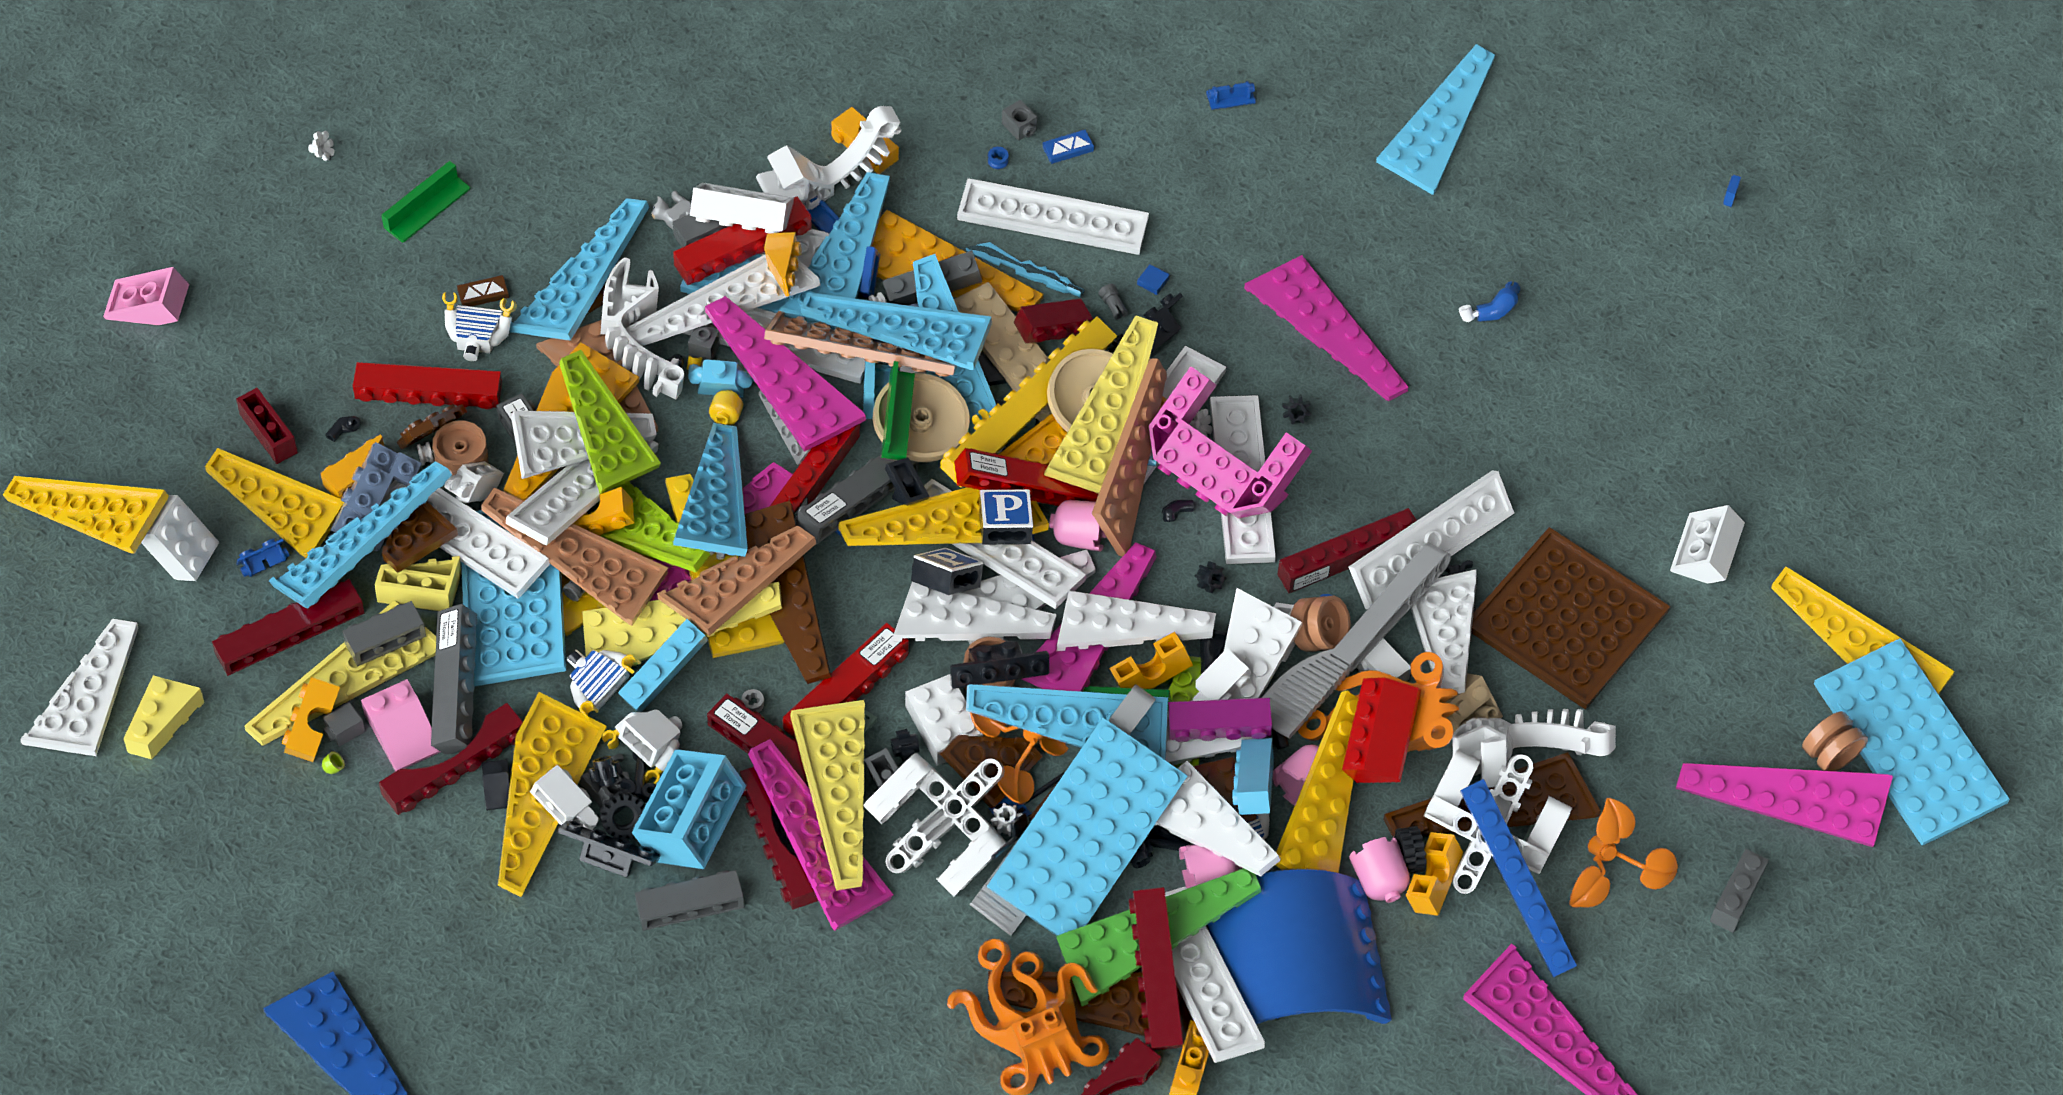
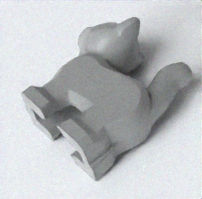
[651,191,691,229]

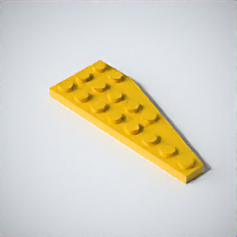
[498,692,607,897]

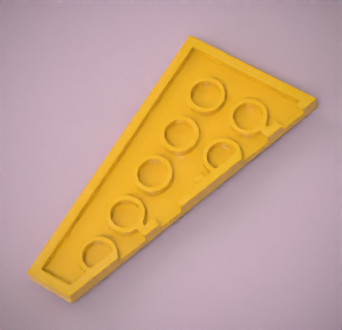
[205,448,344,559]

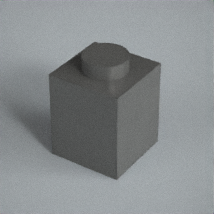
[323,703,365,747]

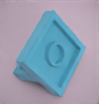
[863,361,892,419]

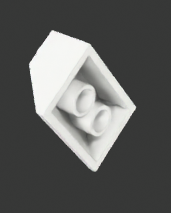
[1670,505,1745,584]

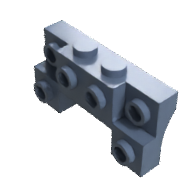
[331,442,422,551]

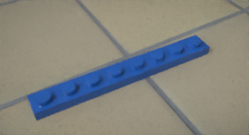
[1460,779,1577,977]

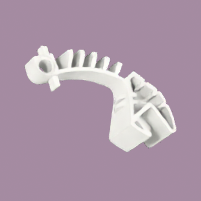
[756,106,902,210]
[600,258,684,399]
[1452,709,1616,788]

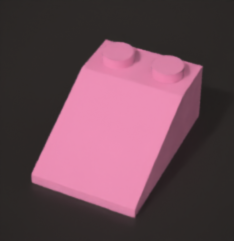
[103,267,189,325]
[361,679,440,772]

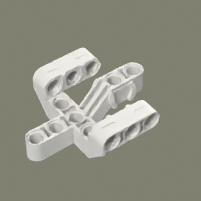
[1424,750,1572,894]
[864,753,1007,897]

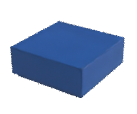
[1723,175,1741,207]
[1137,264,1170,295]

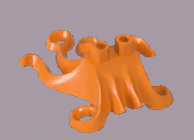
[1298,652,1459,752]
[947,938,1109,1095]

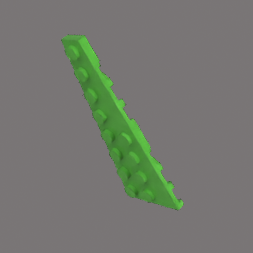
[1056,869,1261,1006]

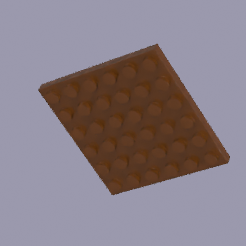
[1471,527,1670,710]

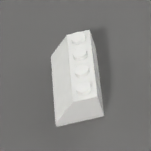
[690,182,794,233]

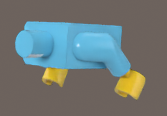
[687,356,754,397]

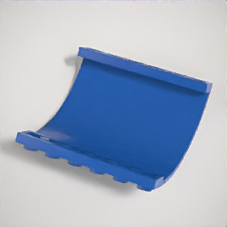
[1208,869,1392,1024]

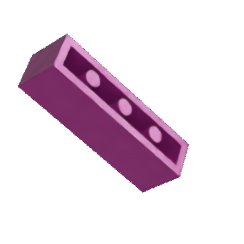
[1167,698,1272,742]

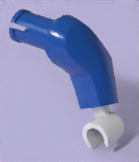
[1459,281,1520,322]

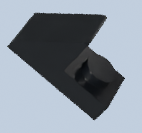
[885,457,930,506]
[482,759,510,811]

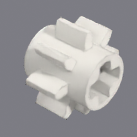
[991,803,1022,837]

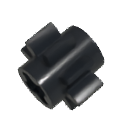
[1282,394,1311,425]
[1194,561,1227,593]
[890,729,920,762]
[588,756,622,786]
[1128,840,1154,868]

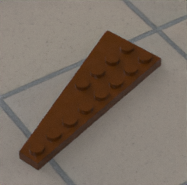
[739,501,831,684]
[1383,752,1601,838]
[988,971,1194,1045]

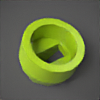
[322,752,345,774]

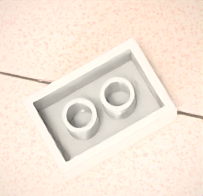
[141,495,219,581]
[905,674,983,766]

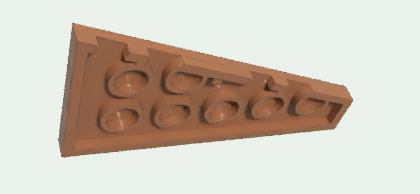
[536,320,658,432]
[657,526,817,636]

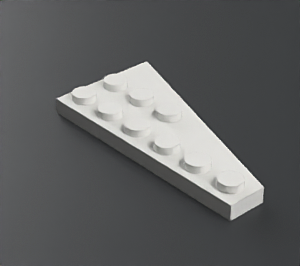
[511,411,657,479]

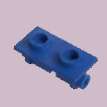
[1206,81,1255,110]
[236,538,290,577]

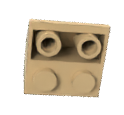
[1445,673,1503,732]

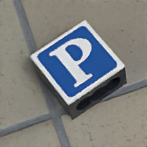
[979,490,1033,545]
[911,548,983,595]

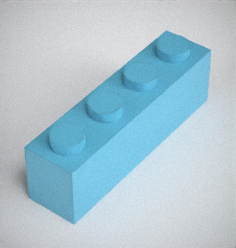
[618,619,708,712]
[1233,738,1274,815]

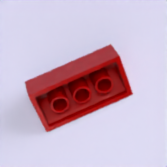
[1342,677,1421,783]

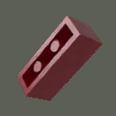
[1014,298,1093,343]
[236,388,298,465]

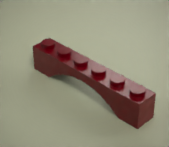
[379,703,523,815]
[739,767,819,910]
[1081,1038,1161,1095]

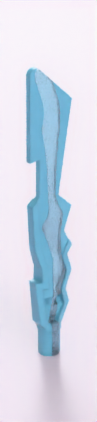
[966,242,1084,297]

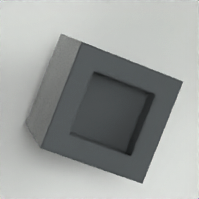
[1002,100,1037,141]
[688,326,720,361]

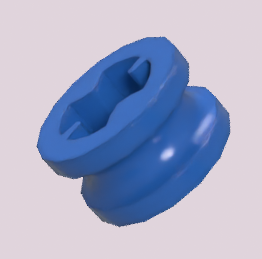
[988,147,1009,169]

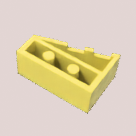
[375,556,462,611]
[124,676,204,759]

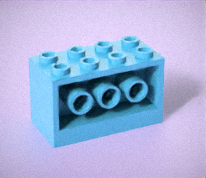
[632,749,747,869]

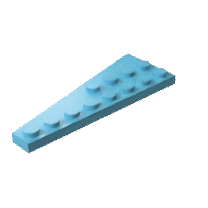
[1376,44,1495,195]
[780,172,890,328]
[509,198,649,341]
[913,254,996,435]
[801,293,992,370]
[673,423,747,557]
[269,461,452,609]
[966,684,1168,760]

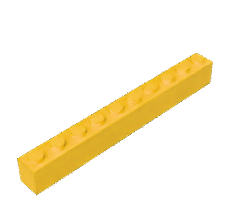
[940,316,1117,487]

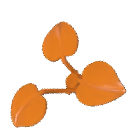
[970,712,1069,804]
[1569,798,1678,907]

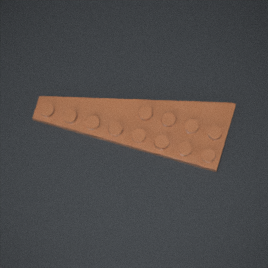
[764,311,957,377]
[1092,359,1167,557]
[482,488,668,626]

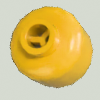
[709,390,743,425]

